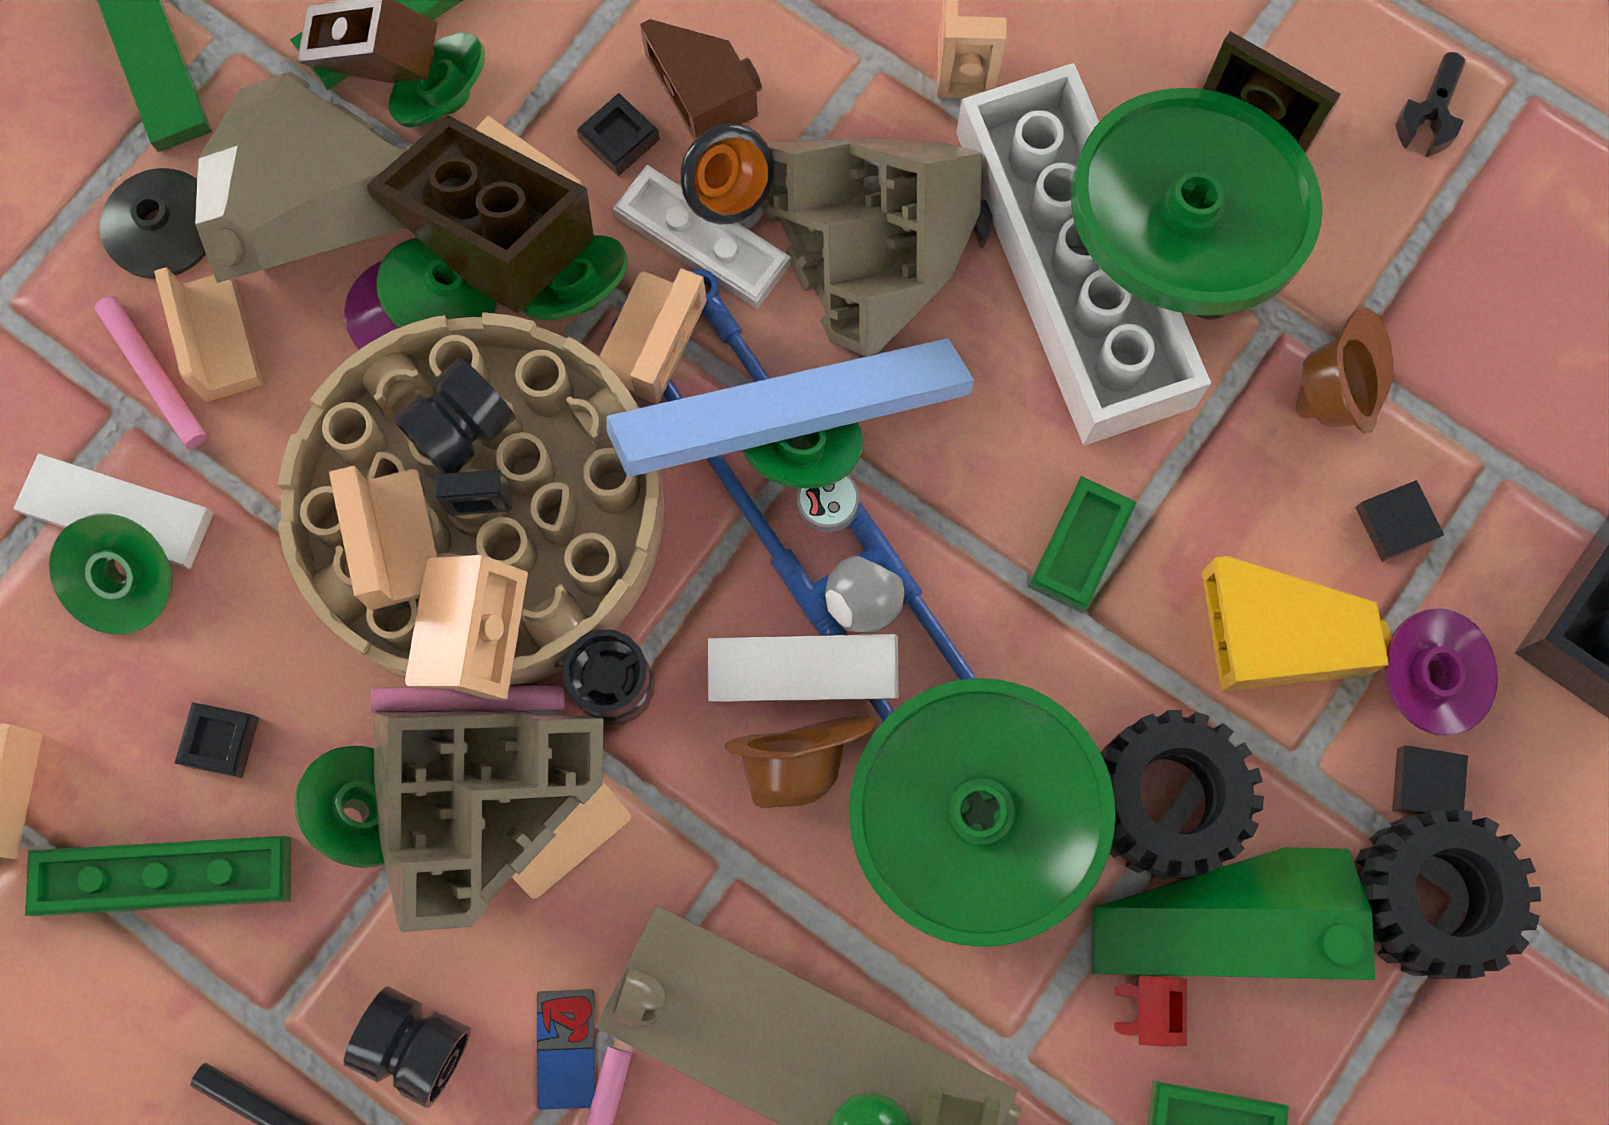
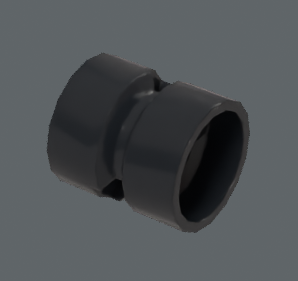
[391,357,516,474]
[563,630,654,725]
[343,986,471,1108]

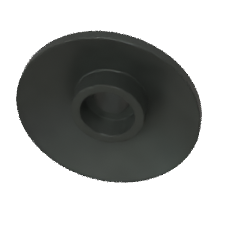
[100,168,206,279]

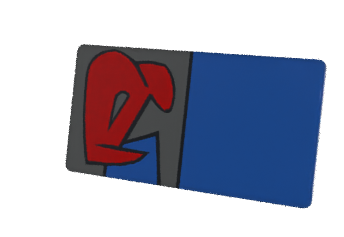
[537,989,595,1110]

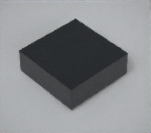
[577,93,660,177]
[434,470,512,516]
[1355,480,1444,562]
[174,702,259,778]
[1392,745,1468,815]

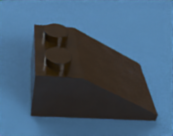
[1203,31,1341,154]
[367,115,594,314]

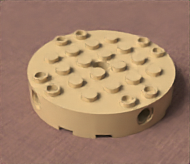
[278,313,664,686]

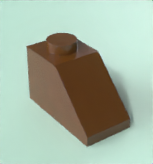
[297,0,438,83]
[640,19,762,140]

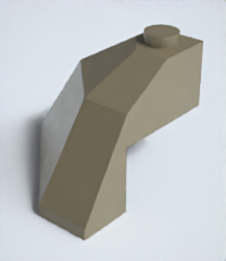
[195,72,408,283]
[761,138,982,357]
[374,711,603,932]

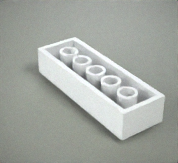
[956,63,1211,446]

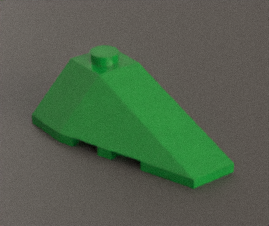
[1091,847,1375,980]

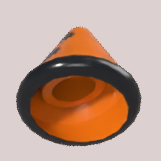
[680,123,774,225]

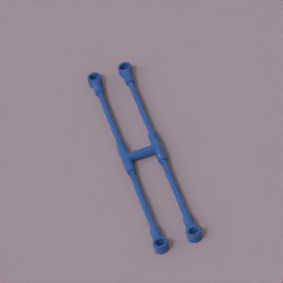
[612,269,977,721]

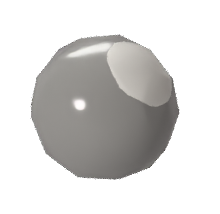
[825,555,904,633]

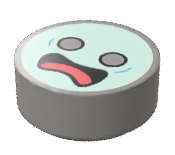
[797,475,859,533]

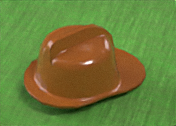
[1296,308,1393,434]
[724,716,878,808]

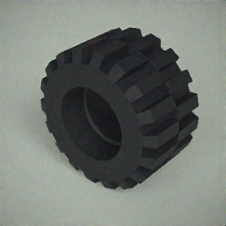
[1101,710,1264,880]
[1354,809,1541,979]

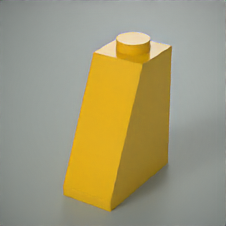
[1202,556,1392,692]

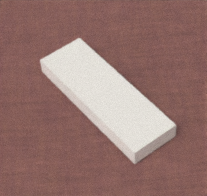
[613,165,791,310]
[13,453,214,569]
[708,634,899,702]

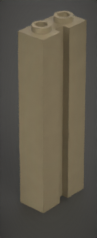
[595,905,1021,1125]

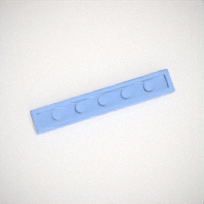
[606,338,975,477]

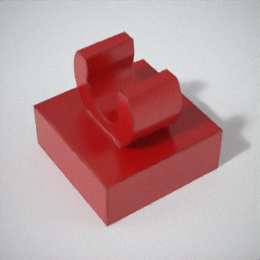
[1114,976,1187,1047]

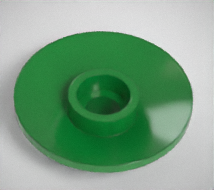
[389,32,485,127]
[522,235,628,320]
[376,238,497,328]
[741,422,863,489]
[49,513,172,635]
[294,746,385,868]

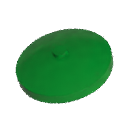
[1071,88,1323,316]
[849,678,1116,947]

